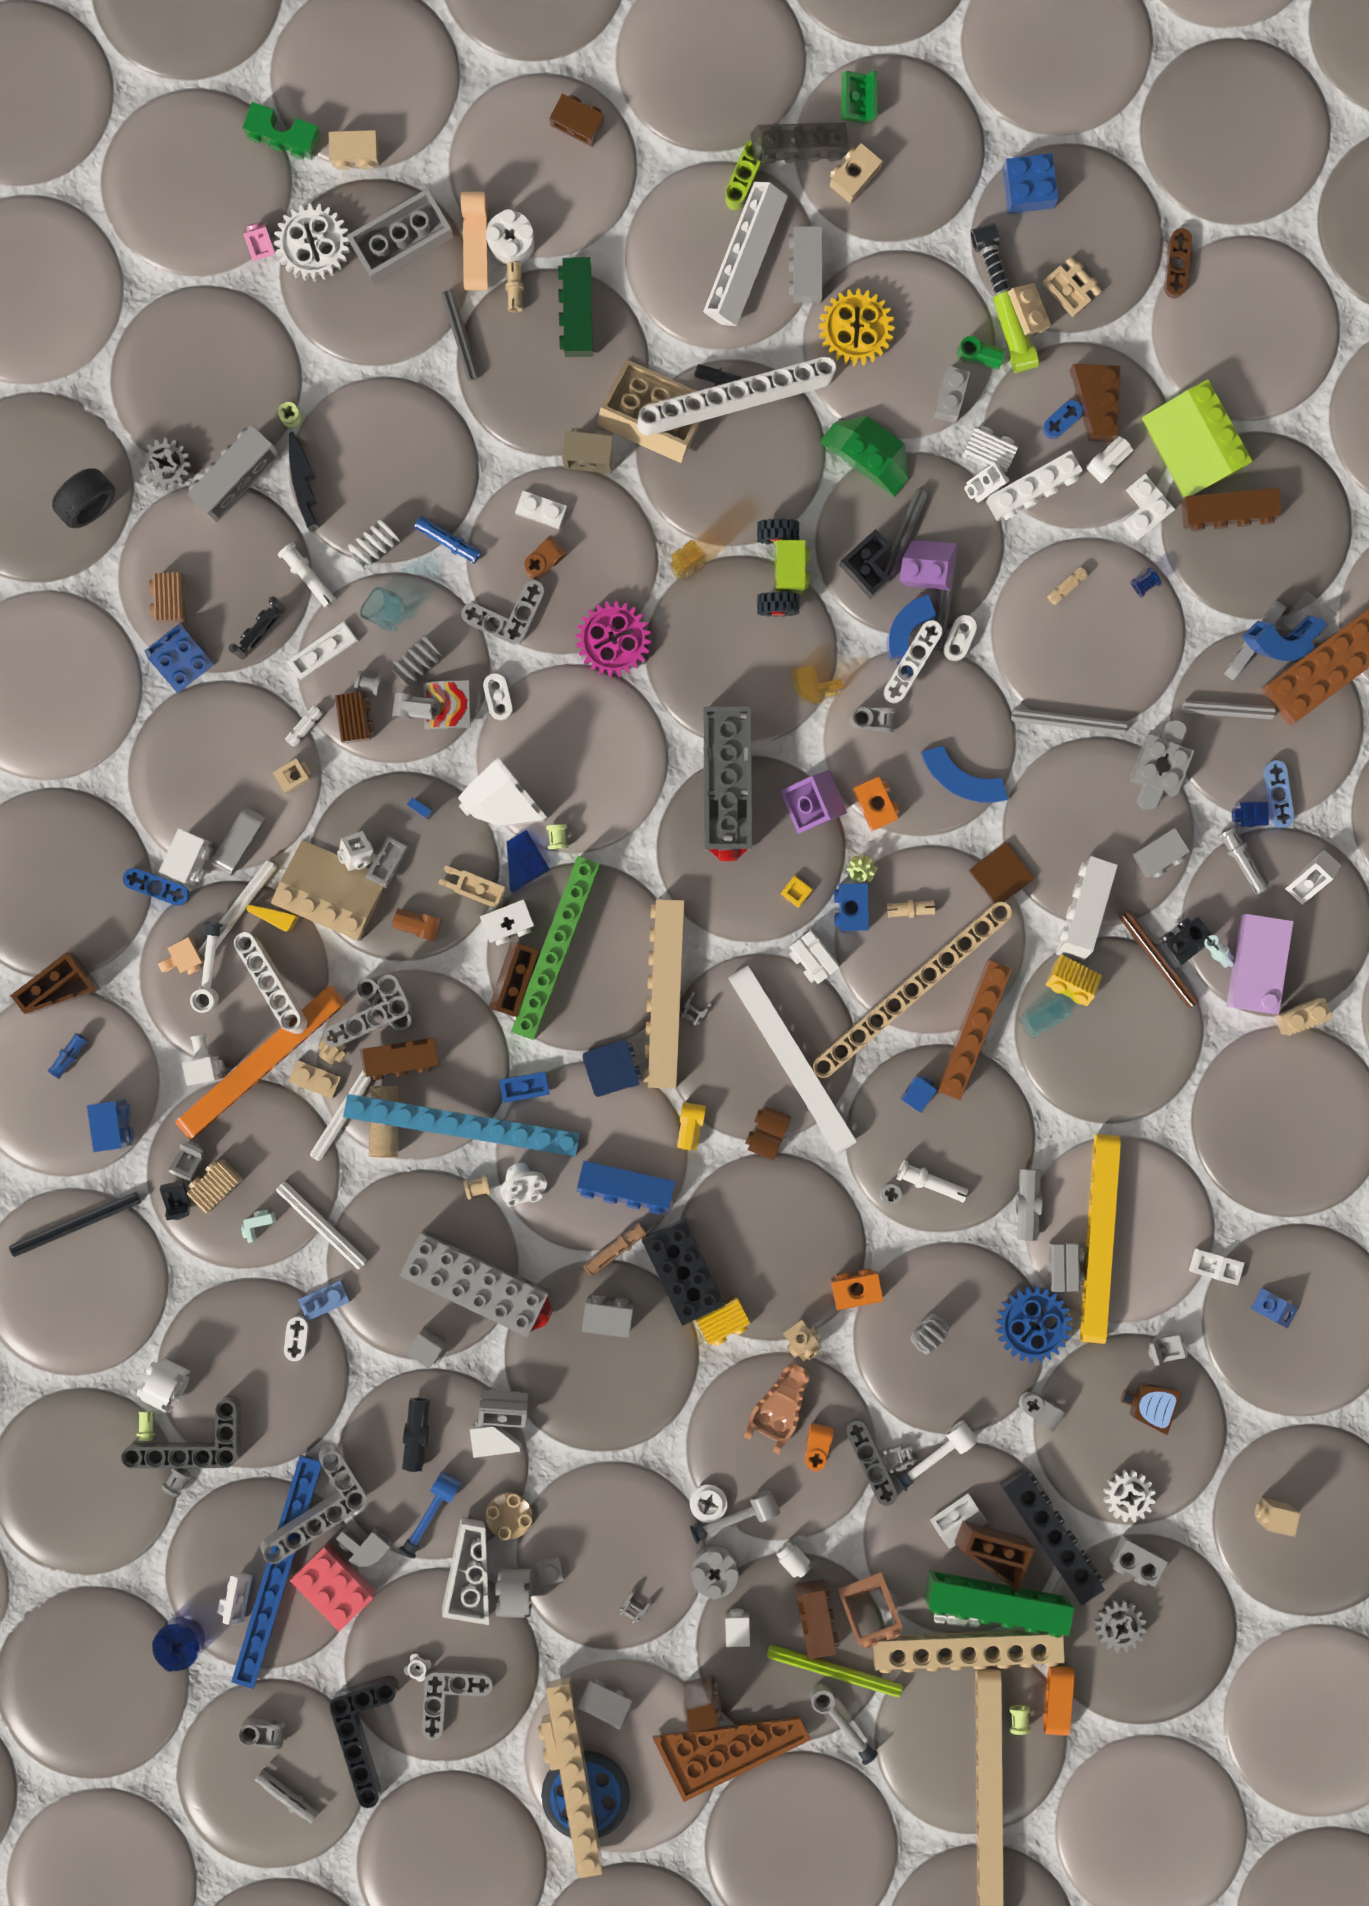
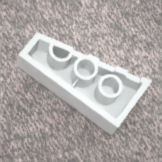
[1056,856,1117,962]
[442,1517,489,1625]

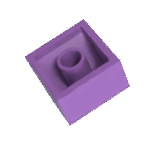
[900,540,958,591]
[780,770,847,834]

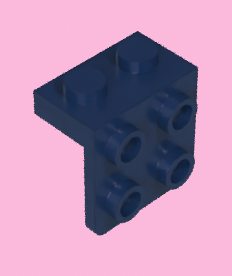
[582,1039,643,1097]

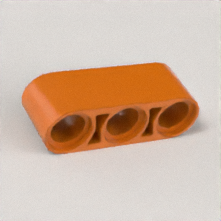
[1043,1666,1074,1736]

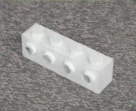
[986,451,1083,522]

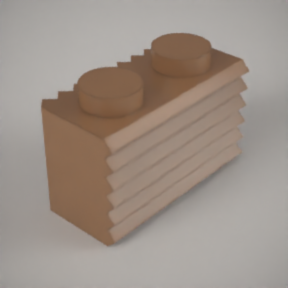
[149,572,187,623]

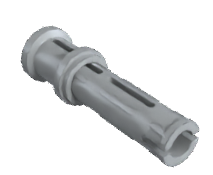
[1217,825,1269,894]

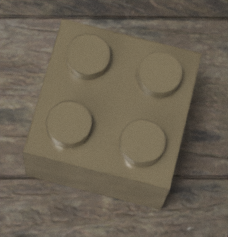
[562,428,614,474]

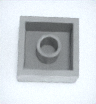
[582,1294,634,1338]

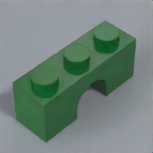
[242,102,321,160]

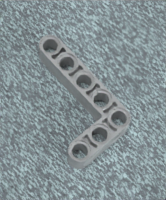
[261,1445,367,1564]

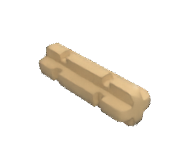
[1047,567,1088,605]

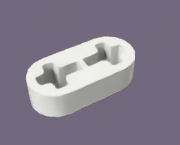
[284,1315,309,1361]

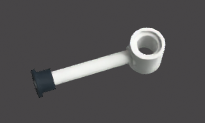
[190,922,223,1013]
[895,1420,978,1491]

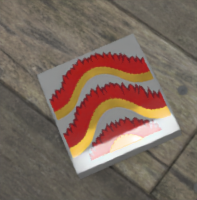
[423,680,471,730]

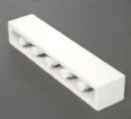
[703,182,788,326]

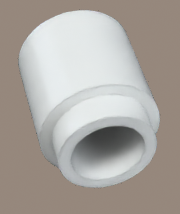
[776,1542,811,1578]

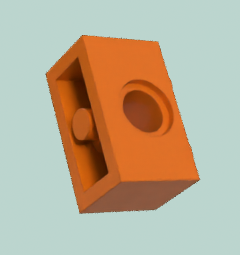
[852,777,900,832]
[830,1268,883,1310]

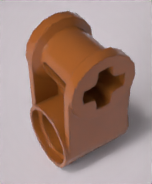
[524,535,568,579]

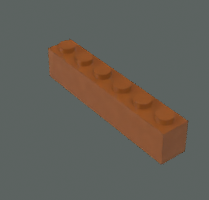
[936,960,1012,1100]

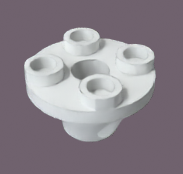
[500,1163,547,1207]

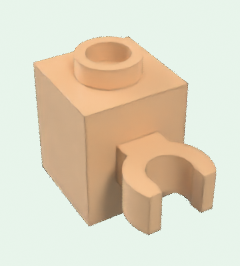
[158,937,204,975]

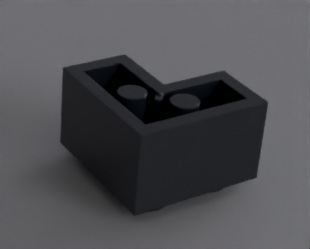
[839,529,891,600]

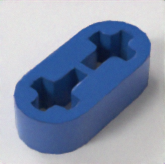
[1043,400,1083,439]

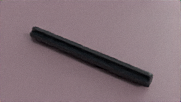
[9,1192,142,1257]

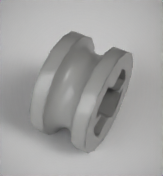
[880,1183,902,1205]

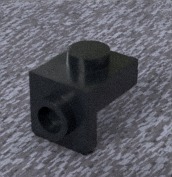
[160,1180,191,1220]

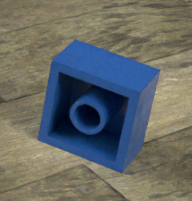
[1002,153,1058,214]
[87,1099,134,1152]

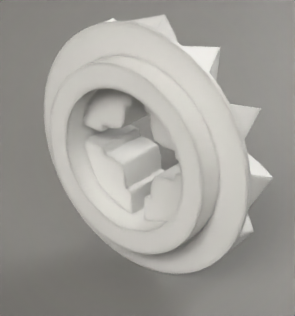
[690,1484,727,1523]

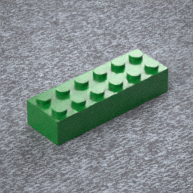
[924,1570,1074,1638]

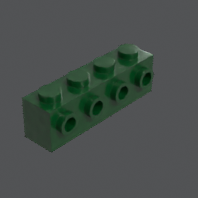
[558,257,593,357]

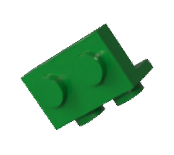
[841,71,879,124]

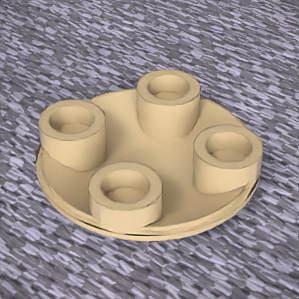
[485,1492,532,1540]

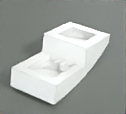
[1189,1249,1244,1285]

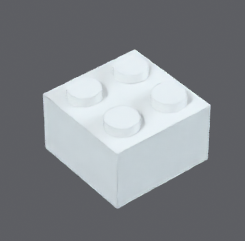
[159,828,214,885]

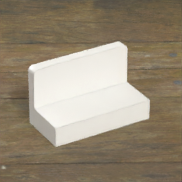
[930,1494,988,1548]

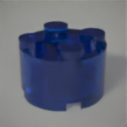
[152,1617,205,1672]

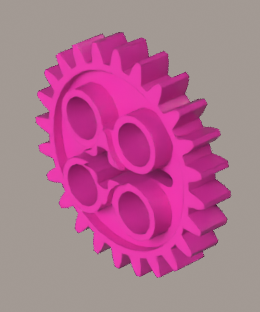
[575,601,651,678]

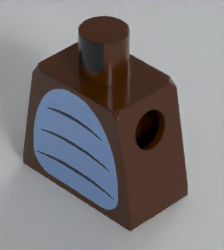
[1121,1383,1181,1435]

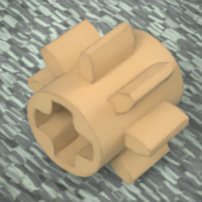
[317,1036,348,1065]

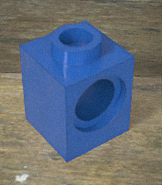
[900,1075,937,1113]

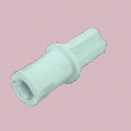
[1204,935,1235,968]

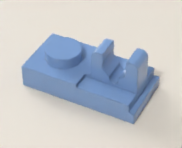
[298,1280,351,1321]

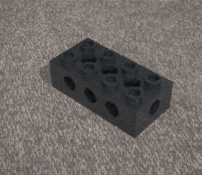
[642,1218,725,1326]

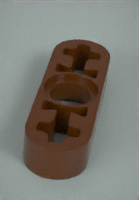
[1164,228,1192,298]

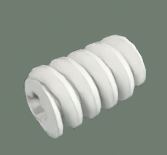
[348,520,400,571]

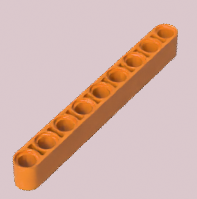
[175,985,347,1140]

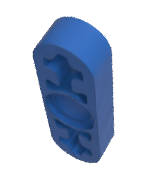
[123,868,190,906]

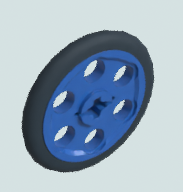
[541,1751,630,1838]

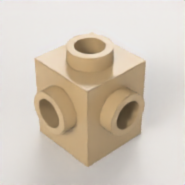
[783,1320,822,1361]

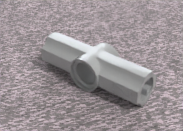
[1016,1168,1042,1241]

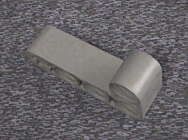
[323,974,412,1047]

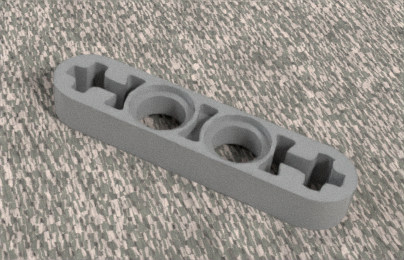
[1223,600,1286,681]

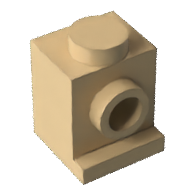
[273,758,312,794]

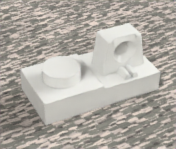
[217,1573,253,1625]

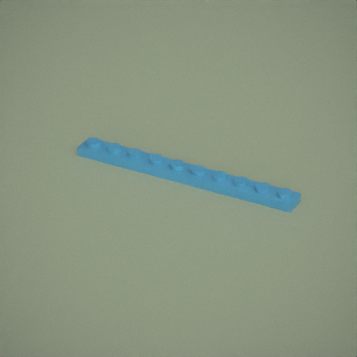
[343,1094,580,1157]

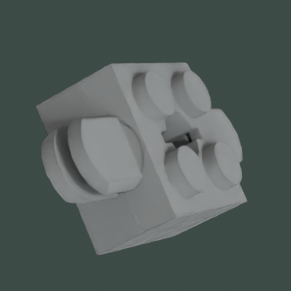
[1129,720,1194,810]

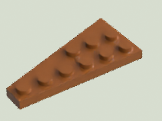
[653,1716,811,1802]

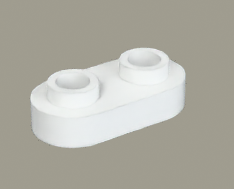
[943,615,977,661]
[483,674,513,721]

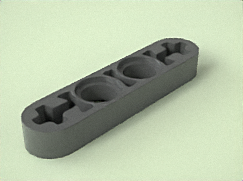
[846,1419,897,1506]

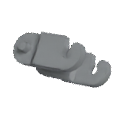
[680,991,712,1027]
[883,1443,918,1473]
[619,1587,653,1624]

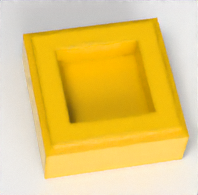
[780,875,813,908]

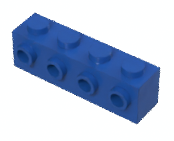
[576,1161,675,1215]

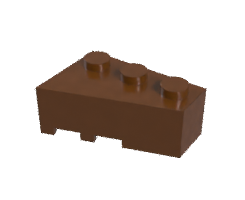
[1069,364,1120,442]
[10,952,102,1014]
[360,1038,439,1081]
[954,1521,1034,1592]
[795,1579,839,1660]

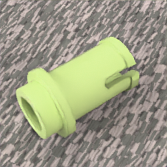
[136,1411,156,1441]

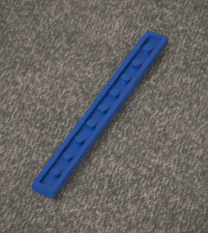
[231,1455,322,1689]

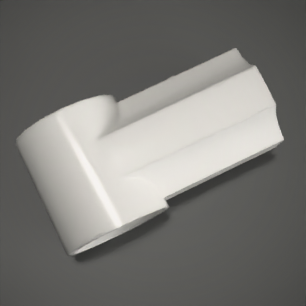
[1085,436,1133,484]

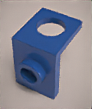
[1251,1288,1298,1328]

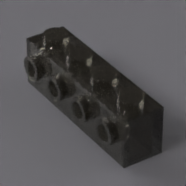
[750,122,849,164]

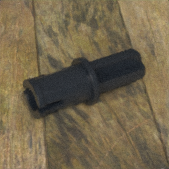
[694,364,742,386]

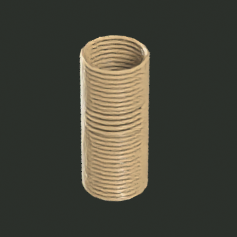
[368,1086,400,1158]

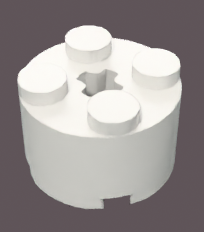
[486,209,534,265]
[137,1358,190,1413]

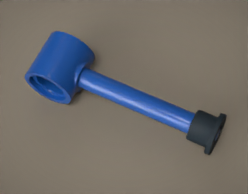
[399,1471,462,1559]

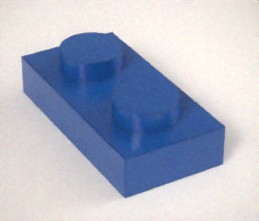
[499,1071,550,1103]

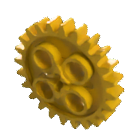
[818,288,895,367]

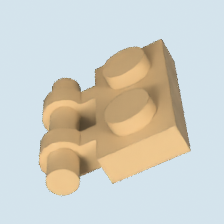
[1042,256,1102,318]

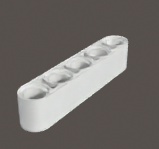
[234,932,307,1034]

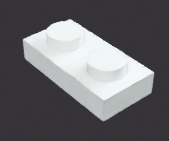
[515,491,567,529]

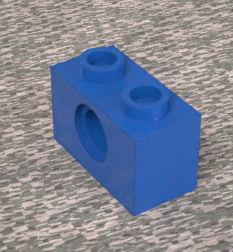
[834,883,869,931]

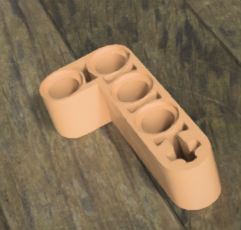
[461,191,489,291]

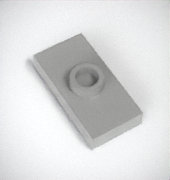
[365,836,409,888]

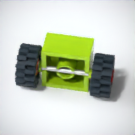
[757,518,810,617]

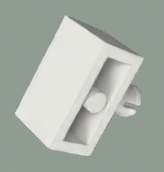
[182,1034,225,1086]

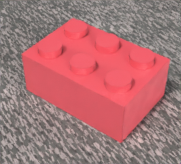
[290,1542,377,1631]

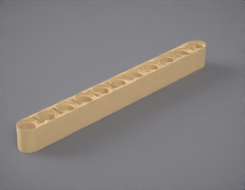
[812,902,1012,1078]
[975,1669,1003,1906]

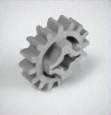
[139,438,192,491]
[1094,1599,1147,1653]

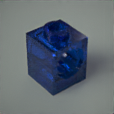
[1231,802,1269,828]

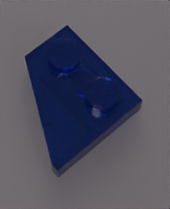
[506,830,550,893]

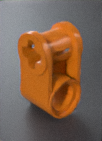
[805,1423,834,1471]

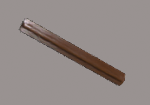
[1120,911,1199,1008]

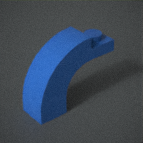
[887,594,937,679]
[1242,615,1326,661]

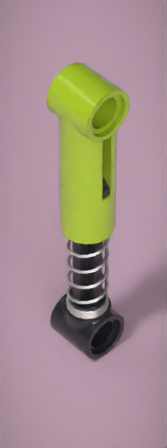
[970,222,1039,374]

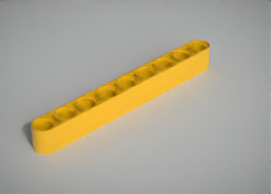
[1080,1134,1121,1344]

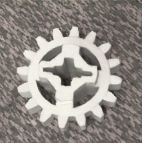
[1103,1470,1155,1522]

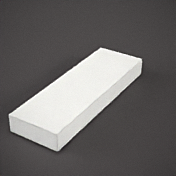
[287,621,358,681]

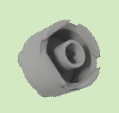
[691,1545,739,1600]
[496,1569,533,1618]

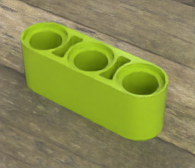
[725,139,765,210]

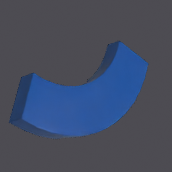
[921,746,1008,803]

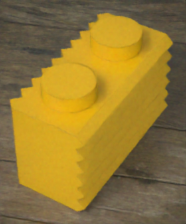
[1045,955,1102,1006]
[696,1296,750,1346]

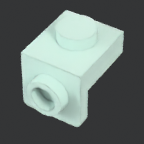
[241,1209,277,1243]

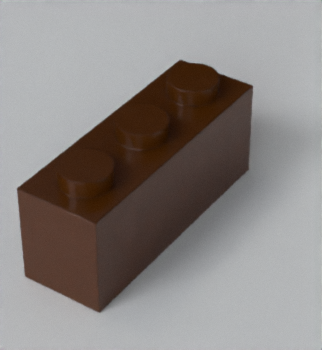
[488,942,539,1017]

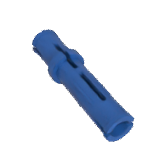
[414,516,482,564]

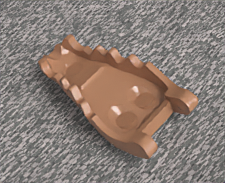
[743,1364,810,1455]

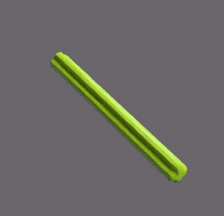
[767,1645,903,1698]

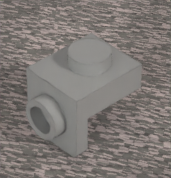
[169,1141,204,1182]
[1148,1333,1188,1366]

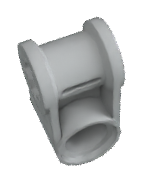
[850,707,896,733]
[1018,1391,1065,1432]
[238,1718,285,1749]

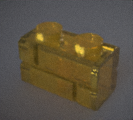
[669,540,705,581]

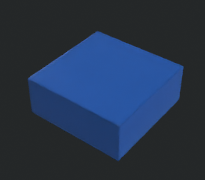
[407,797,433,820]

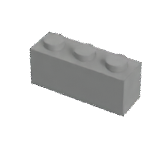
[788,226,822,303]

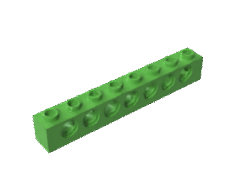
[511,856,600,1040]

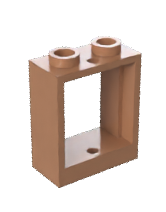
[838,1572,904,1649]

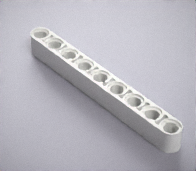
[637,357,836,435]
[728,965,857,1155]

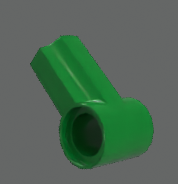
[956,336,1005,370]

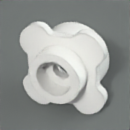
[404,1653,431,1682]

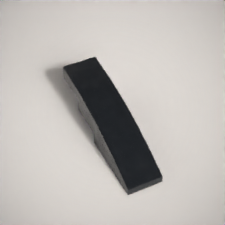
[289,431,319,532]

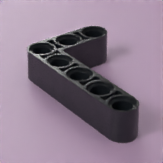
[330,1676,398,1808]

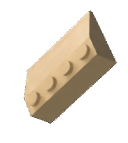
[596,360,701,463]
[271,840,384,941]

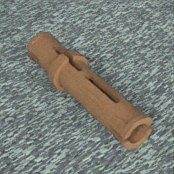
[583,1222,647,1277]

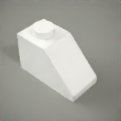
[1285,850,1341,905]
[470,1421,522,1458]

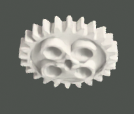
[274,203,350,282]

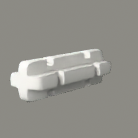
[285,706,323,747]
[934,1613,980,1628]

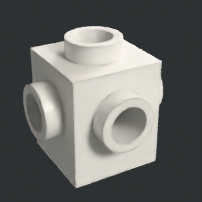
[337,831,373,871]

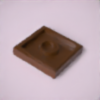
[968,842,1034,907]

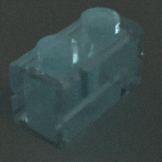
[1017,994,1073,1039]

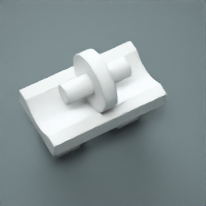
[965,461,1010,503]

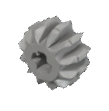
[910,1313,950,1354]

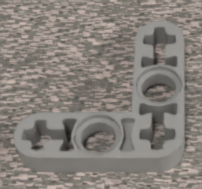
[461,580,545,645]
[422,1669,493,1741]

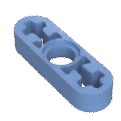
[1263,760,1294,828]

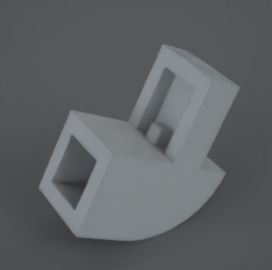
[336,1527,393,1567]

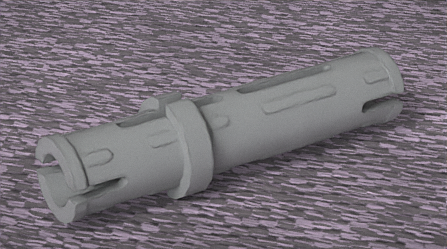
[254,1769,319,1825]

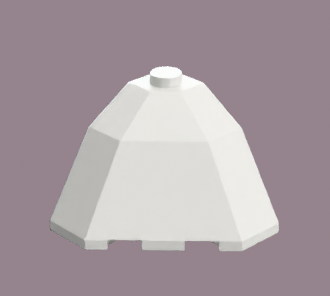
[458,758,548,827]

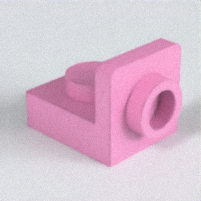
[243,222,275,261]

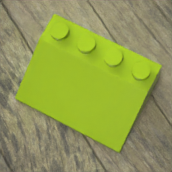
[1141,379,1253,498]

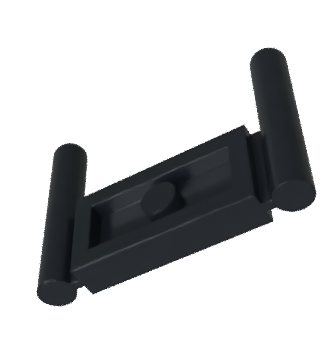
[229,596,286,659]

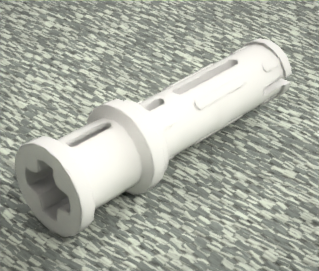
[278,542,336,608]
[896,1160,968,1203]

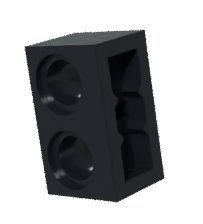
[1155,916,1212,969]

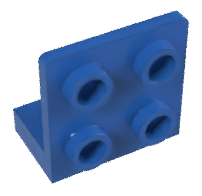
[144,622,213,692]

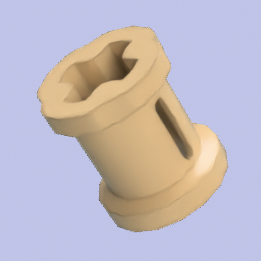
[464,1174,491,1200]

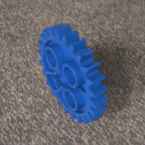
[995,1286,1072,1363]

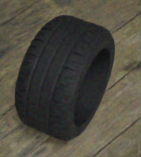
[52,468,115,528]

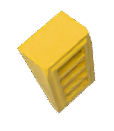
[246,905,299,933]

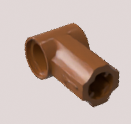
[392,908,442,942]

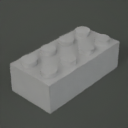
[347,188,454,284]
[187,425,280,522]

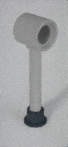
[690,1490,780,1544]
[810,1683,878,1765]

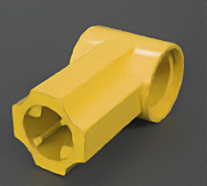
[677,1102,706,1151]

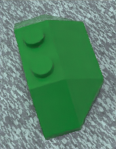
[820,416,909,498]

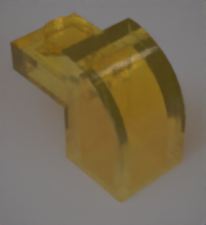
[790,665,843,705]

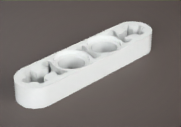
[884,621,942,703]

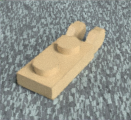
[438,865,507,909]

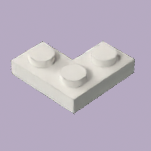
[1123,474,1175,541]

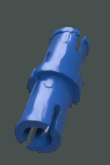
[47,1033,88,1079]

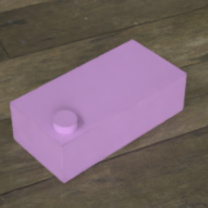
[1226,914,1293,1014]

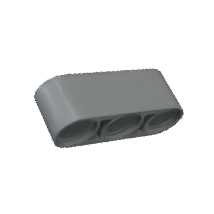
[211,806,267,876]
[356,978,414,1031]

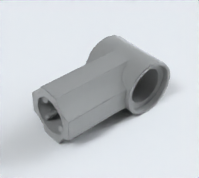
[392,693,440,720]

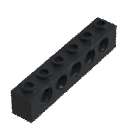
[1000,1468,1105,1606]

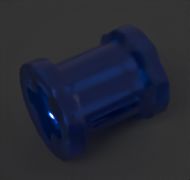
[1130,567,1162,598]

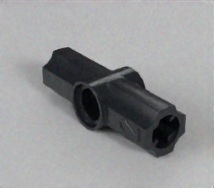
[402,1397,430,1472]

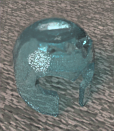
[360,587,405,632]

